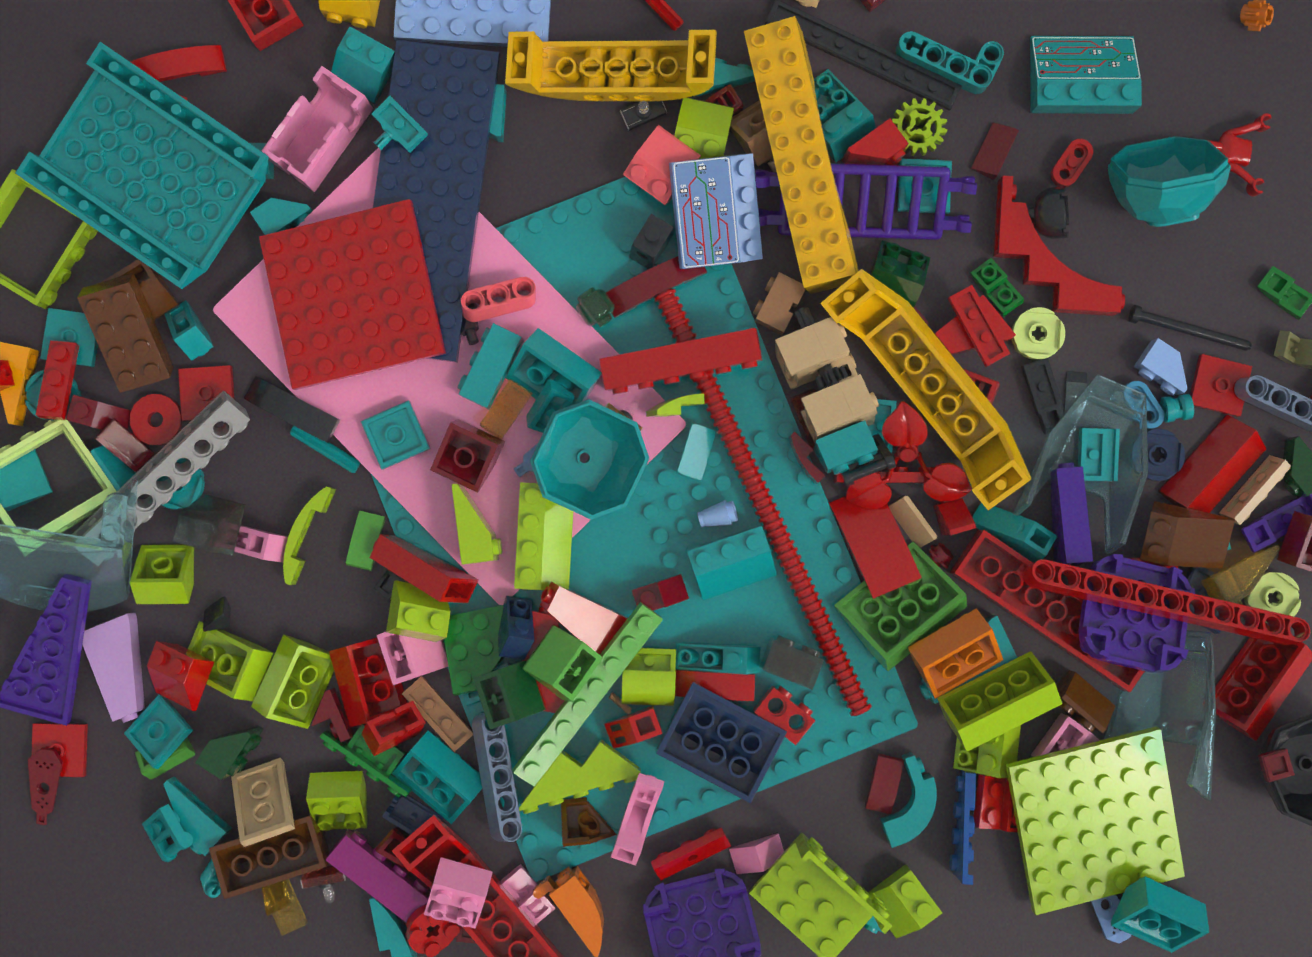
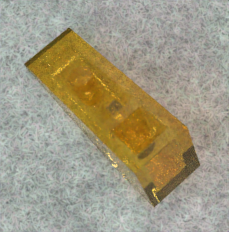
[1201,545,1280,604]

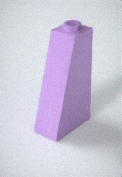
[82,613,145,723]

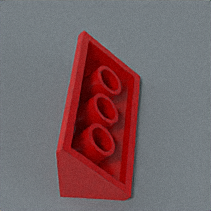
[1158,415,1266,513]

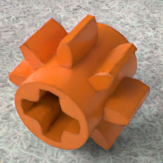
[1240,0,1274,31]

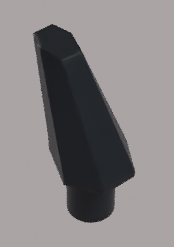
[461,303,479,345]

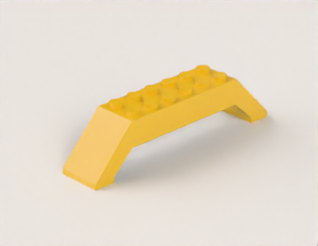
[821,269,1031,510]

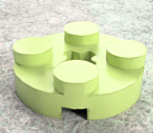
[1012,307,1065,360]
[1244,572,1301,623]

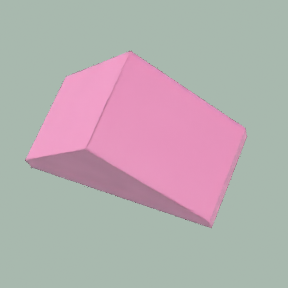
[729,833,784,874]

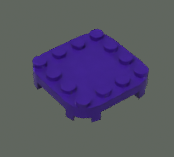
[1079,554,1195,673]
[643,869,761,957]

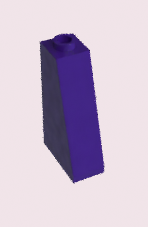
[1050,463,1093,565]

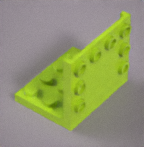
[749,832,892,957]

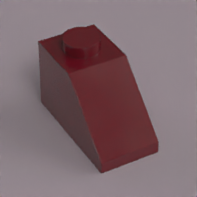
[66,395,131,430]

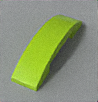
[283,486,336,585]

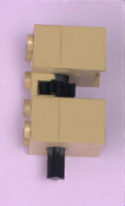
[775,307,879,443]

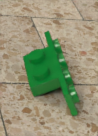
[320,724,412,797]

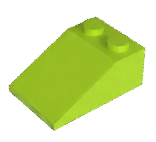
[452,484,502,565]
[188,621,274,701]

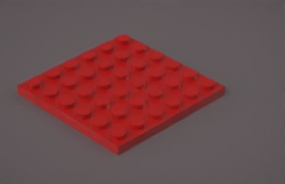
[259,199,446,390]

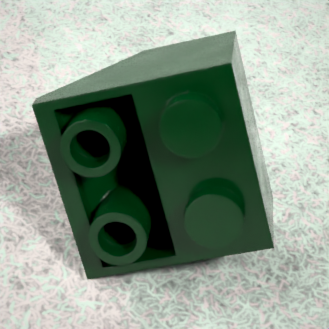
[870,240,930,308]
[473,660,546,730]
[195,726,263,780]

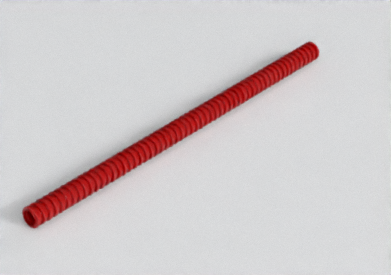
[654,289,872,716]

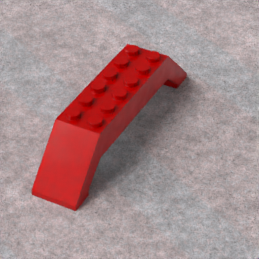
[392,815,564,957]

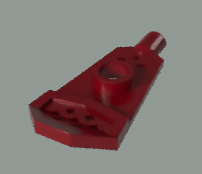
[28,747,63,825]

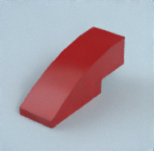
[675,669,755,701]

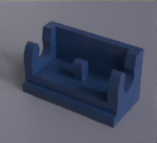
[382,795,444,834]

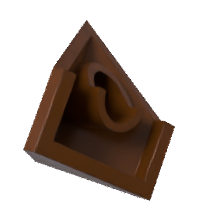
[561,797,617,847]

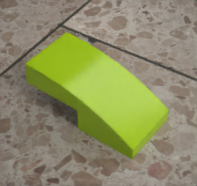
[646,394,705,417]

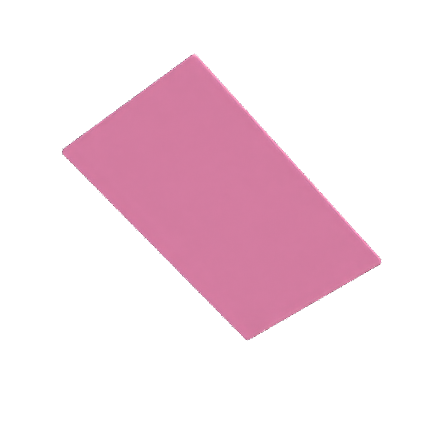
[213,148,686,605]

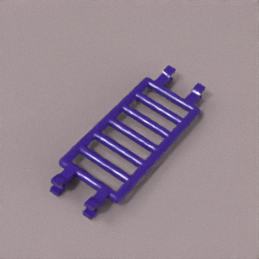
[755,163,977,240]

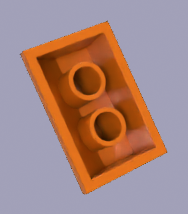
[908,608,1003,699]

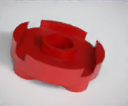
[405,905,460,957]

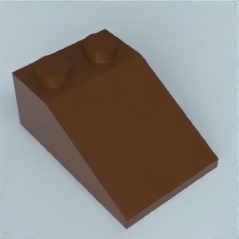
[1140,501,1235,568]

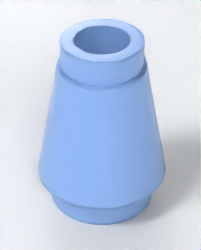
[698,500,738,527]

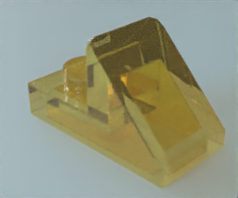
[262,879,308,936]

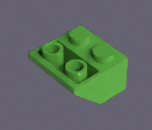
[522,625,603,702]

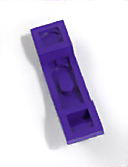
[1241,494,1312,553]

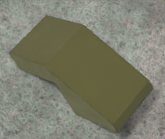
[1274,330,1312,369]

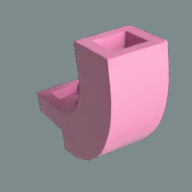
[611,773,665,866]

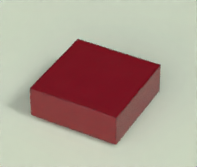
[1258,748,1295,782]

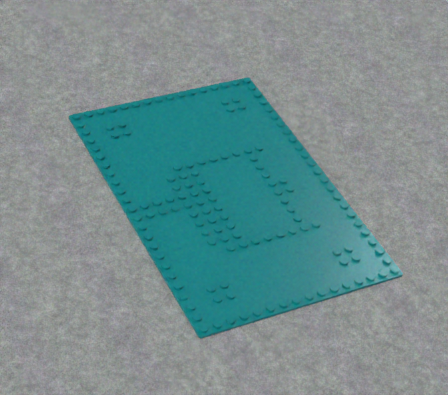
[371,177,918,882]

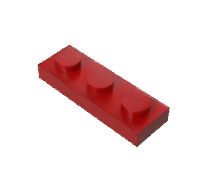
[948,285,1011,367]
[36,340,79,420]

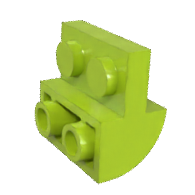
[621,648,676,706]

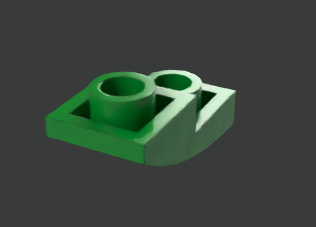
[971,258,1024,317]

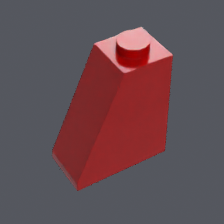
[934,295,1016,355]

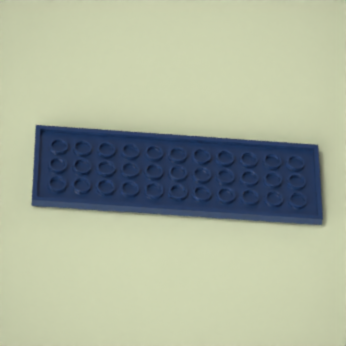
[373,40,501,363]

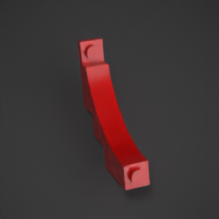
[993,176,1125,316]

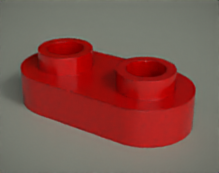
[1051,139,1093,187]

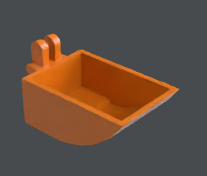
[533,866,604,957]

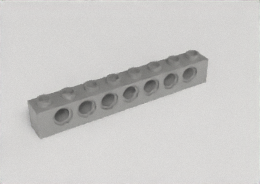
[72,390,250,564]

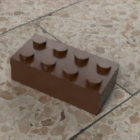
[77,273,174,393]

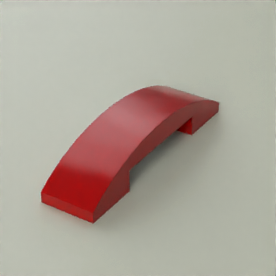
[130,45,227,82]

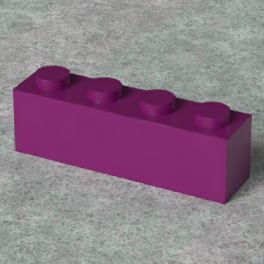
[326,829,430,923]

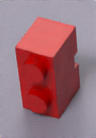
[361,701,426,756]

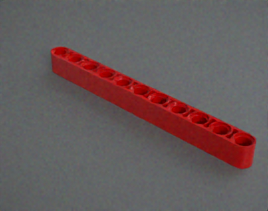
[1023,559,1310,645]

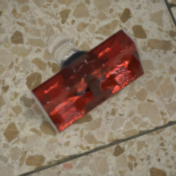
[300,866,347,903]

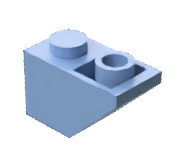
[1133,338,1187,396]

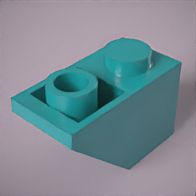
[250,198,313,235]

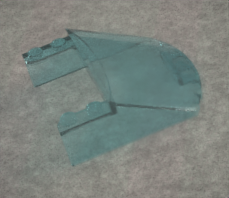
[0,479,138,611]

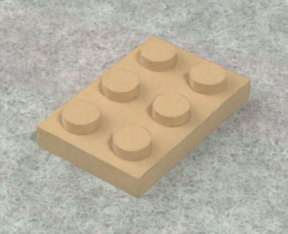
[231,758,295,847]

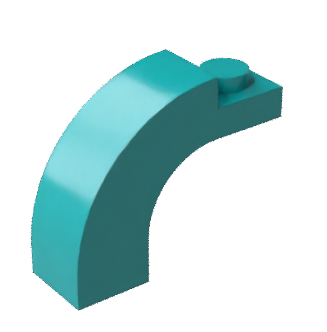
[880,752,937,848]

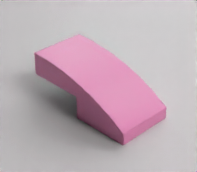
[501,864,556,925]

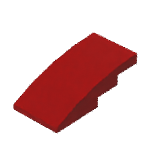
[829,496,922,599]

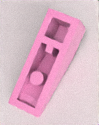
[206,518,288,563]

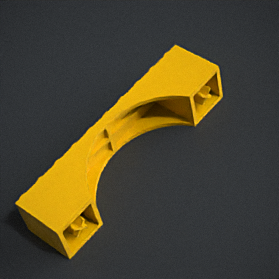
[744,16,859,294]

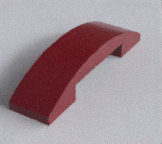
[603,256,707,318]

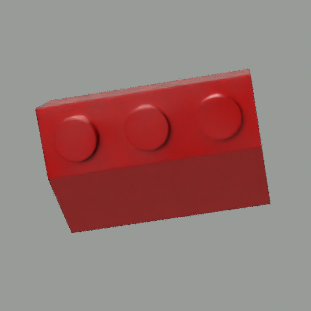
[329,637,407,727]

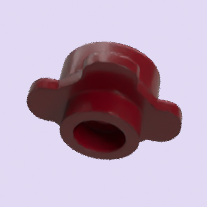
[929,543,954,569]

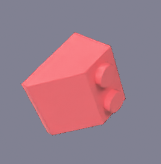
[623,125,701,205]

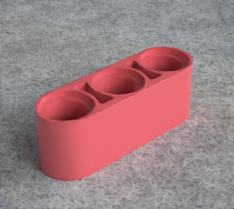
[461,277,536,322]

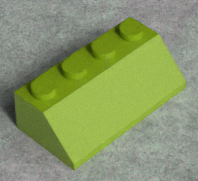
[514,482,573,590]

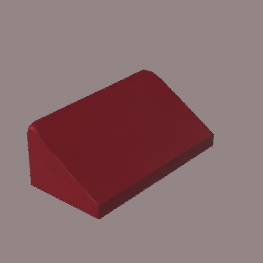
[971,122,1019,180]

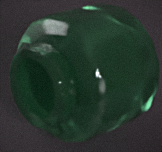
[576,287,615,327]

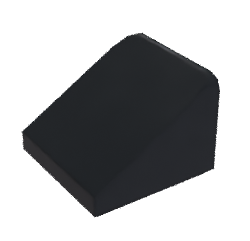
[374,570,409,603]
[203,596,231,632]

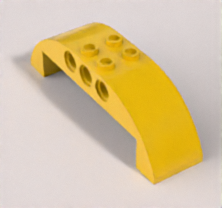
[505,30,717,101]

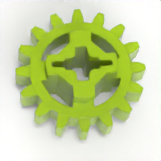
[892,98,947,156]

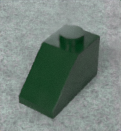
[1283,436,1312,497]

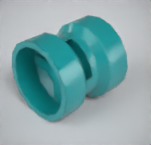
[1160,394,1194,423]

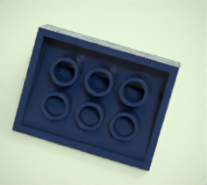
[655,682,787,803]

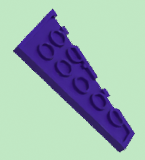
[0,574,92,726]

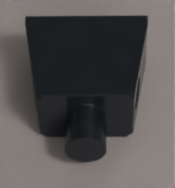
[629,214,676,269]

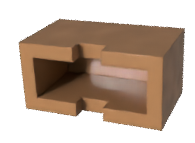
[753,272,805,335]

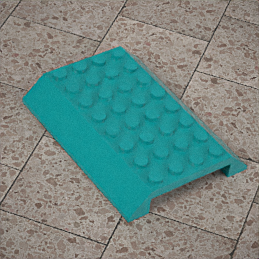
[15,42,269,289]

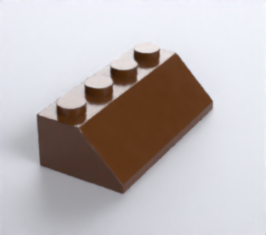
[209,815,330,899]

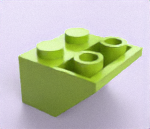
[953,725,1021,778]
[306,771,368,831]

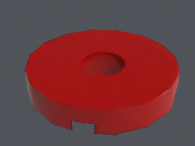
[130,394,183,445]

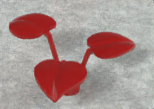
[846,401,972,509]

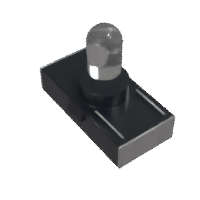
[620,101,667,131]

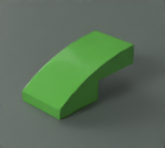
[346,511,385,571]

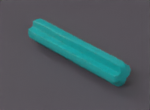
[290,426,361,473]

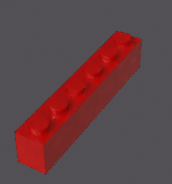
[599,328,763,395]

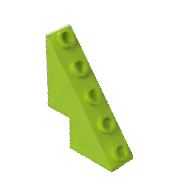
[519,739,641,814]

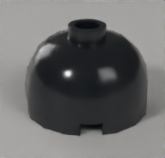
[1029,186,1069,239]

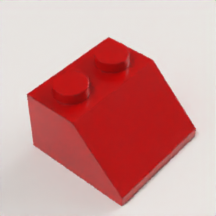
[842,118,909,165]
[147,641,214,711]

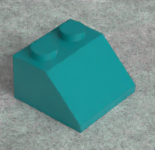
[331,27,395,104]
[814,420,878,475]

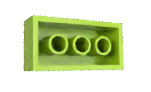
[937,651,1062,752]

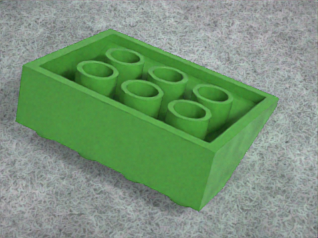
[834,542,967,671]

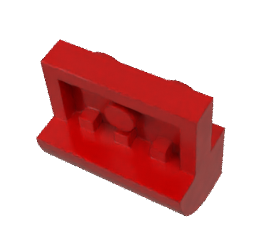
[974,774,1018,832]

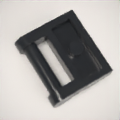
[840,433,896,487]

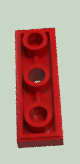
[651,828,731,880]

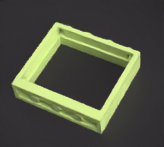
[0,419,117,555]

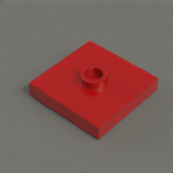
[1190,354,1253,417]
[178,365,234,421]
[32,723,88,777]

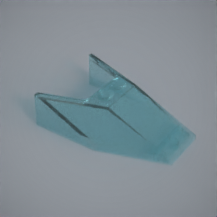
[1013,375,1148,554]
[1105,630,1216,801]

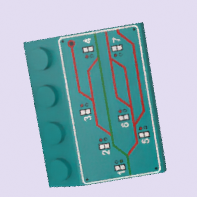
[1030,36,1142,114]

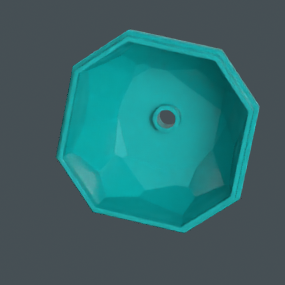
[1108,136,1231,227]
[530,399,649,520]

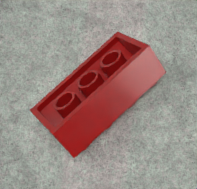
[1202,623,1312,741]

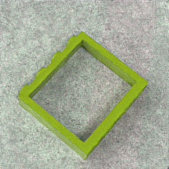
[0,169,98,309]

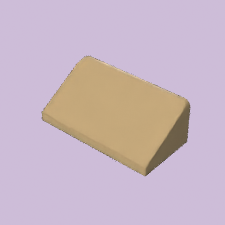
[889,496,937,548]

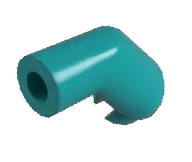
[200,858,221,898]

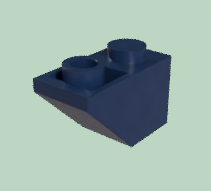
[498,596,534,660]

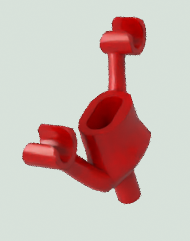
[1205,113,1272,197]

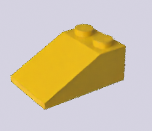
[318,0,380,29]

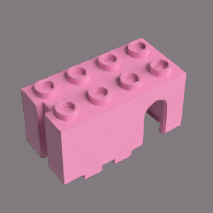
[262,66,373,192]

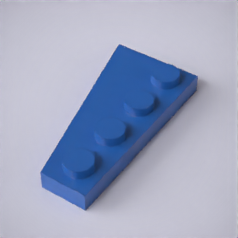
[949,770,976,885]

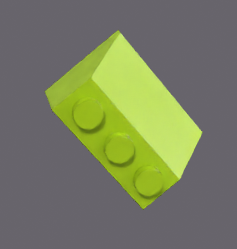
[251,634,334,729]

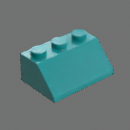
[505,328,602,406]
[686,526,777,600]
[392,731,482,824]
[1111,876,1209,953]

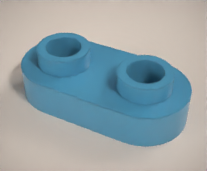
[1121,381,1164,429]

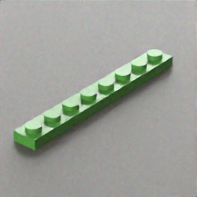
[512,602,663,787]

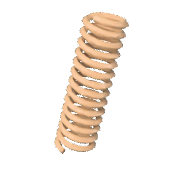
[609,692,632,714]

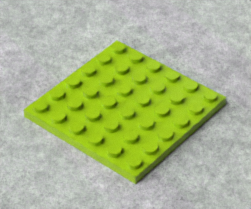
[1006,726,1185,915]

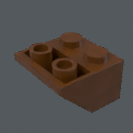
[102,259,179,320]
[1056,670,1116,733]

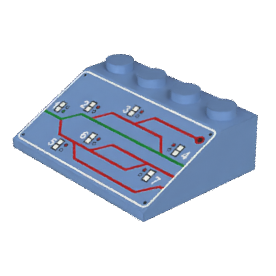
[669,153,763,269]

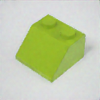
[674,98,734,159]
[129,545,194,604]
[386,580,451,642]
[868,864,942,938]

